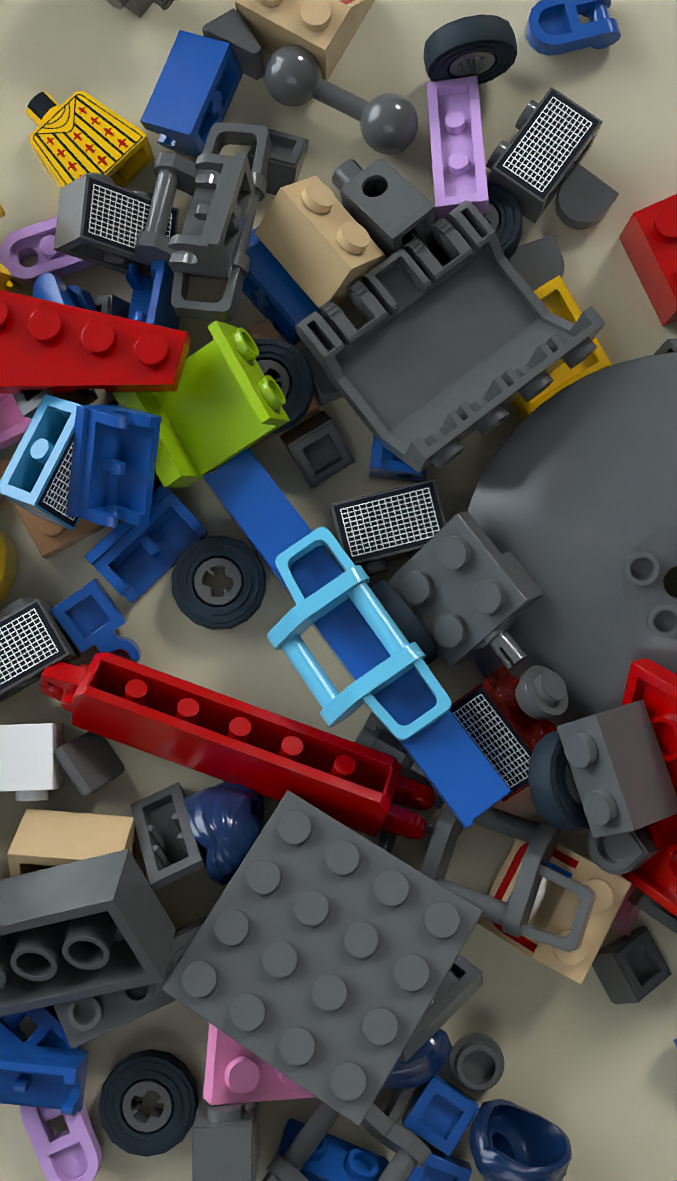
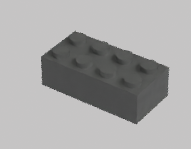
[0,849,176,1016]

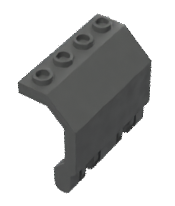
[295,201,605,473]

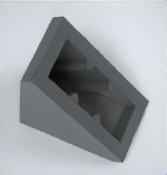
[130,782,207,891]

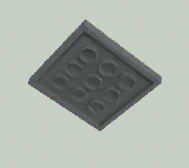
[162,790,483,1126]

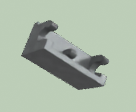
[168,153,256,279]

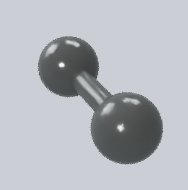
[264,45,418,155]

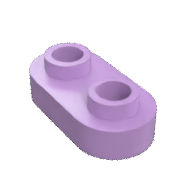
[0,216,94,286]

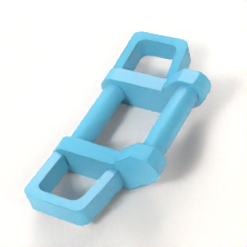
[266,527,451,742]

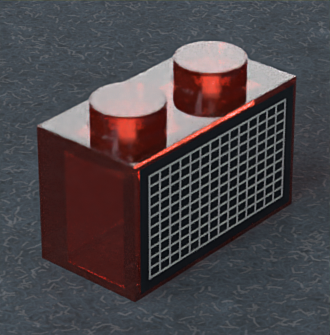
[450,664,558,802]

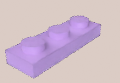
[426,75,490,220]

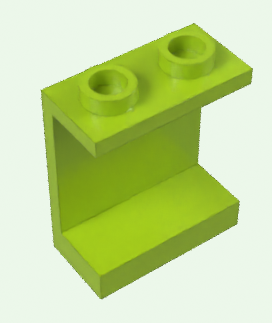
[113,321,290,487]

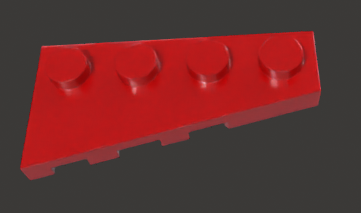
[0,290,191,394]

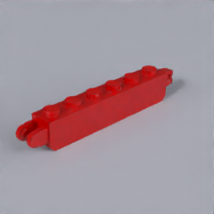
[40,652,436,840]

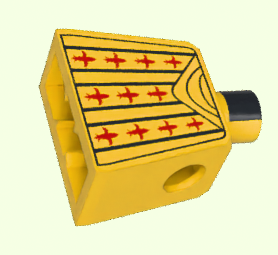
[26,91,154,189]

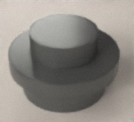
[515,665,569,720]
[449,1033,505,1092]

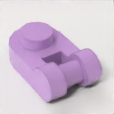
[20,1099,103,1181]

